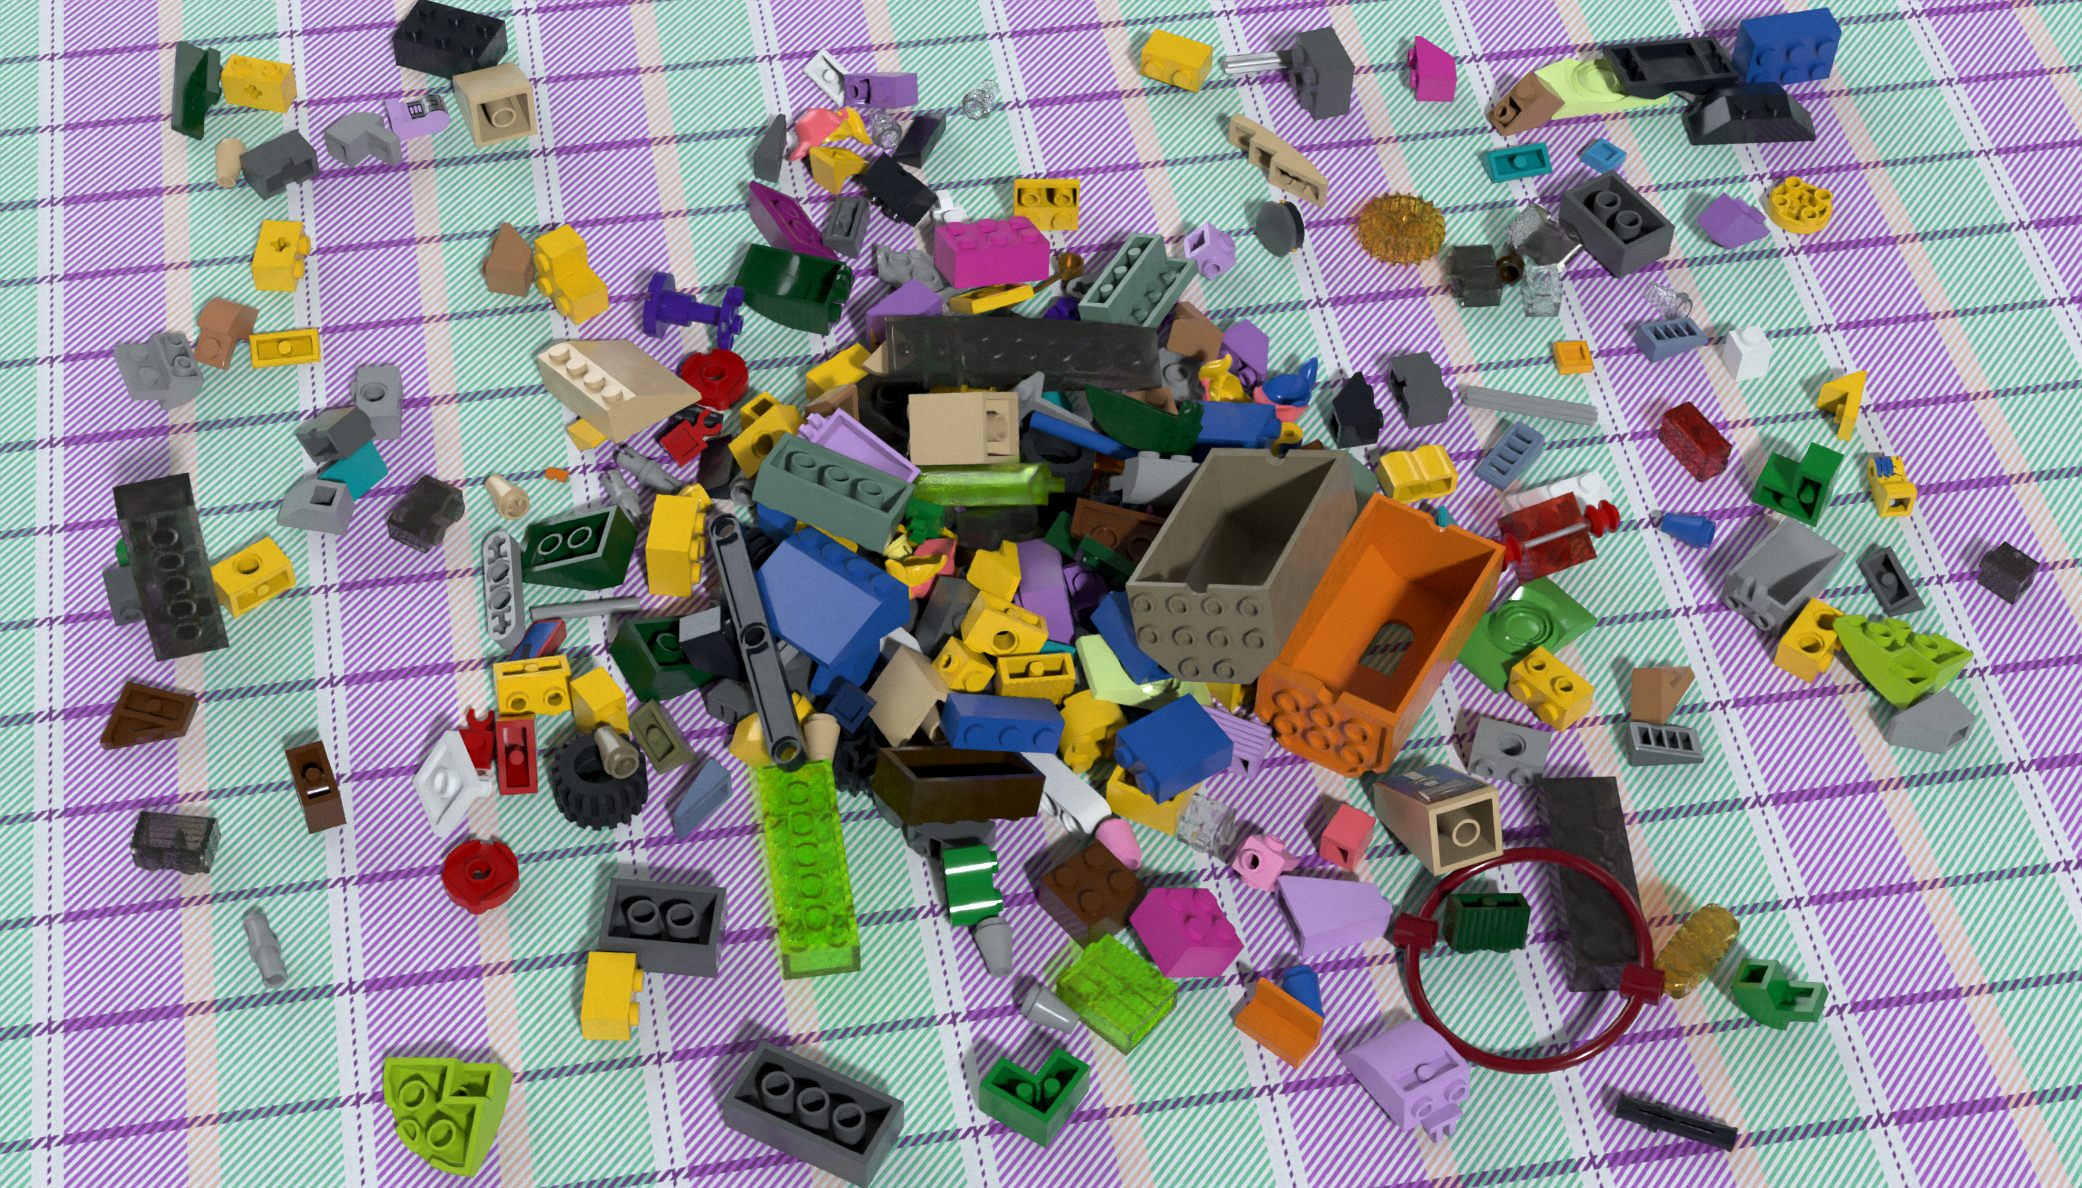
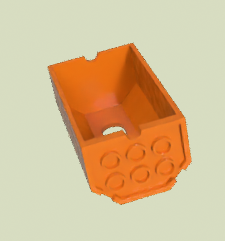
[1254,492,1506,779]

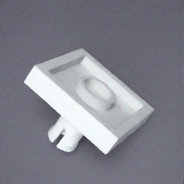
[412,730,492,838]

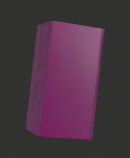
[749,180,839,261]

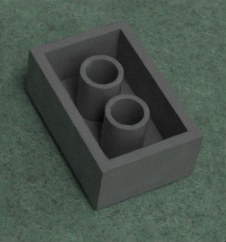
[1557,169,1675,279]
[598,878,728,978]

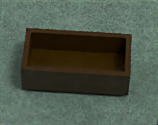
[871,745,1046,826]

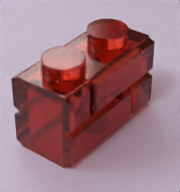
[1658,401,1732,483]

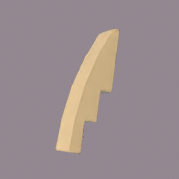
[1228,113,1329,208]

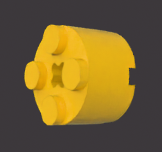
[1058,689,1129,774]

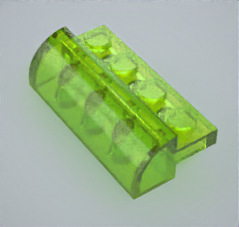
[912,462,1065,507]

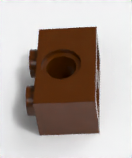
[285,740,347,834]

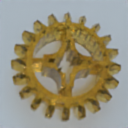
[1358,191,1446,268]
[1654,903,1740,999]

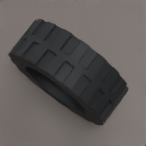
[1015,428,1096,495]

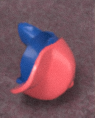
[1253,357,1318,423]

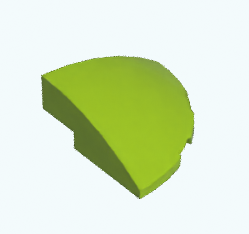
[1832,614,1974,710]
[383,1057,514,1178]

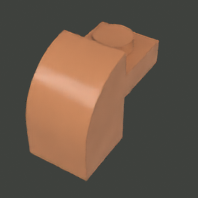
[194,298,259,371]

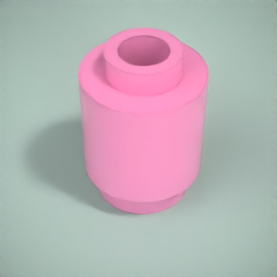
[1095,818,1142,873]

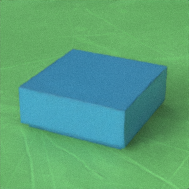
[1581,138,1627,174]

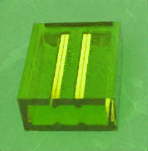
[1055,933,1179,1056]

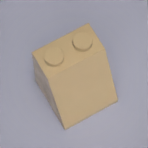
[452,62,538,149]
[907,392,1020,465]
[867,645,961,747]

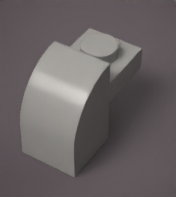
[325,112,403,168]

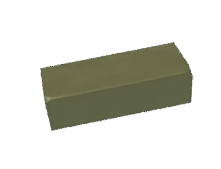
[628,698,698,775]

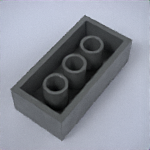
[723,1039,904,1188]

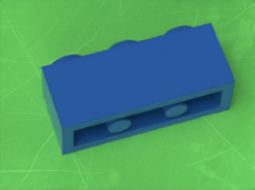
[939,693,1065,754]

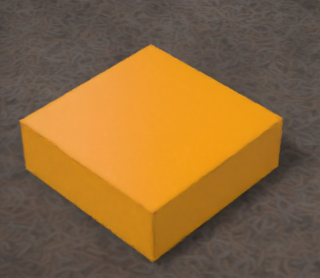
[1552,340,1594,375]

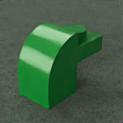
[1730,958,1829,1030]

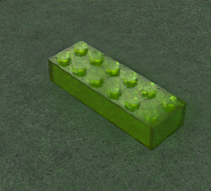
[756,759,861,980]

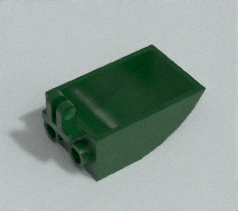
[733,243,855,336]
[1084,383,1205,460]

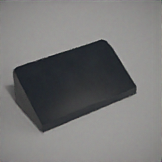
[892,113,946,169]
[697,433,739,500]

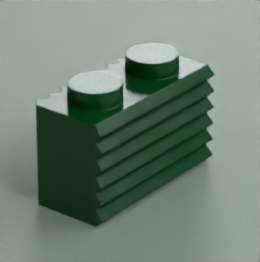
[1442,893,1531,954]

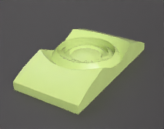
[1534,57,1670,120]
[1075,634,1214,711]

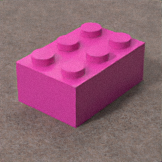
[934,216,1050,289]

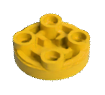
[1767,176,1833,234]

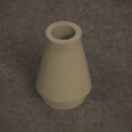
[594,726,639,779]

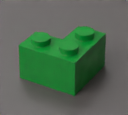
[1751,442,1844,527]
[979,1047,1091,1149]

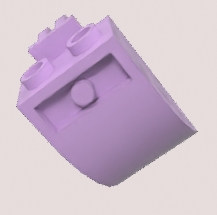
[797,408,921,483]
[1337,1020,1471,1143]

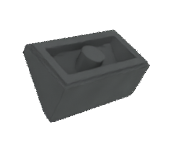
[823,197,871,259]
[1859,546,1926,617]

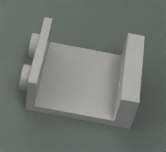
[1008,371,1102,459]

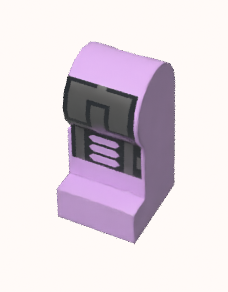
[385,95,450,141]

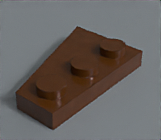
[1069,497,1167,565]

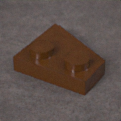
[99,681,199,750]

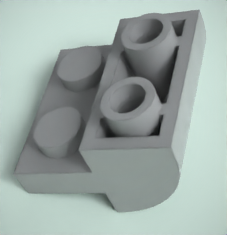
[113,333,204,410]
[1109,451,1202,508]

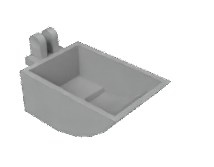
[1720,516,1846,639]

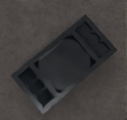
[1602,36,1739,100]

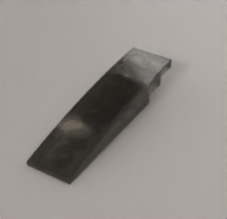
[885,316,1162,392]

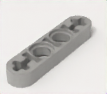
[483,531,526,649]

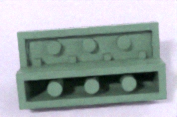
[1078,233,1199,353]

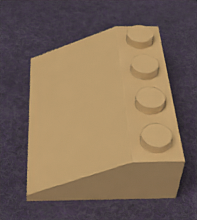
[537,340,702,444]

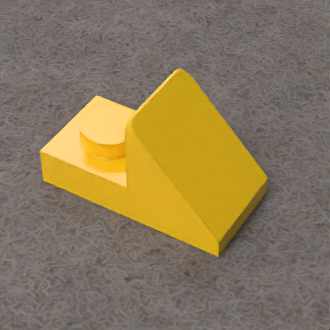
[809,146,871,195]
[1816,370,1868,441]
[967,540,1021,603]

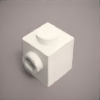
[1721,325,1773,382]

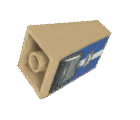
[1373,763,1503,876]

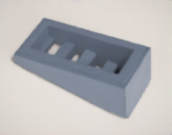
[1634,317,1709,363]
[1475,421,1545,492]
[673,759,732,840]

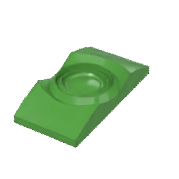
[1456,577,1597,695]

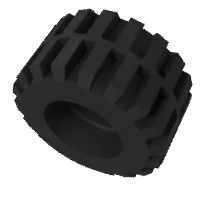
[551,729,649,831]

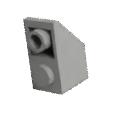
[277,479,355,536]
[1884,688,1977,754]

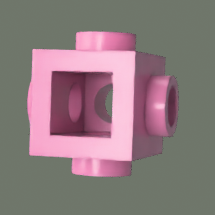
[1231,833,1300,892]

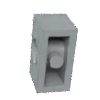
[351,366,403,440]
[1467,716,1552,789]

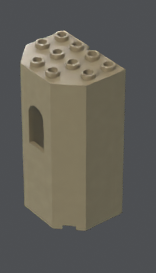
[1126,448,1358,684]

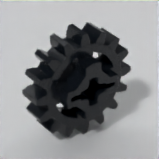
[825,724,892,798]

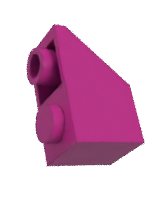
[1407,36,1457,102]

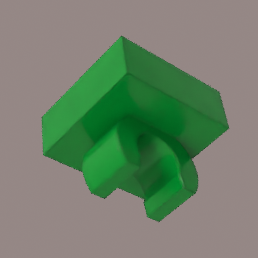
[906,497,945,545]

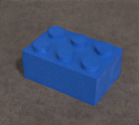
[1731,7,1842,86]

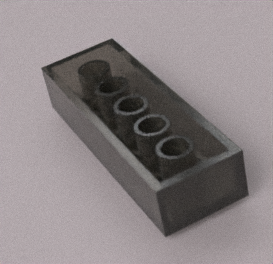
[112,472,230,662]
[1535,776,1642,992]

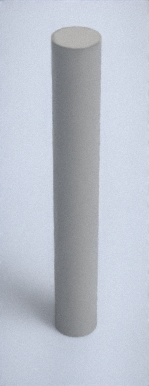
[531,597,641,623]

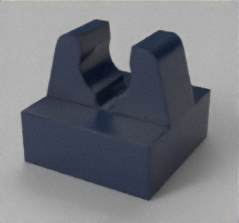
[824,680,877,733]

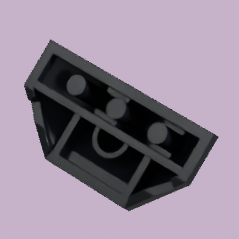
[1687,82,1816,146]

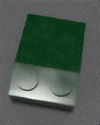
[520,505,639,591]
[609,614,724,703]

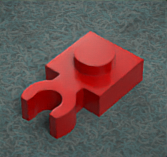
[659,409,723,469]
[459,709,497,770]

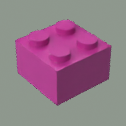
[1129,888,1245,978]

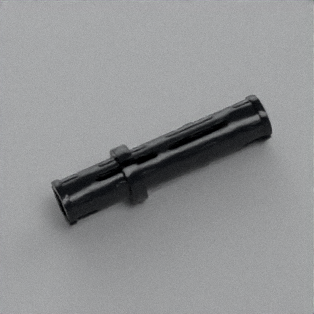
[1614,1093,1738,1152]

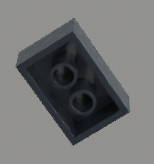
[392,0,508,80]

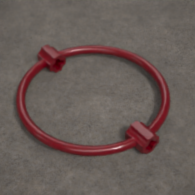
[1392,847,1666,1075]

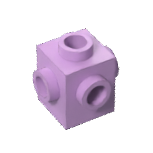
[1183,222,1236,281]

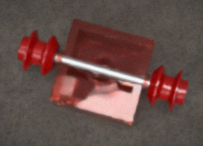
[1491,491,1620,586]

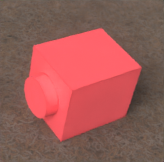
[1319,803,1376,872]

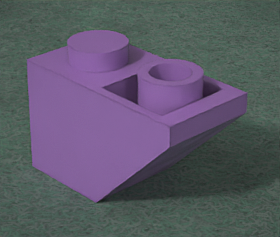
[844,72,918,109]
[1696,192,1771,250]
[1217,319,1269,392]

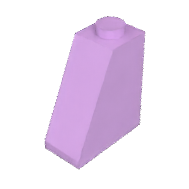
[1274,875,1393,959]

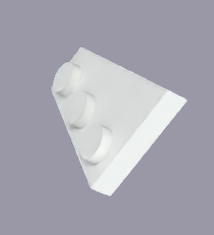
[1504,470,1613,555]

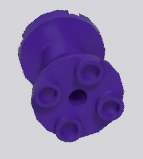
[642,271,745,351]

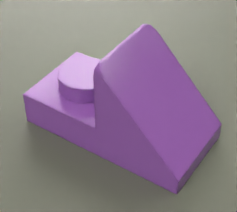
[1063,562,1110,629]

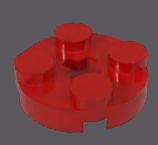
[681,349,749,411]
[442,840,520,915]

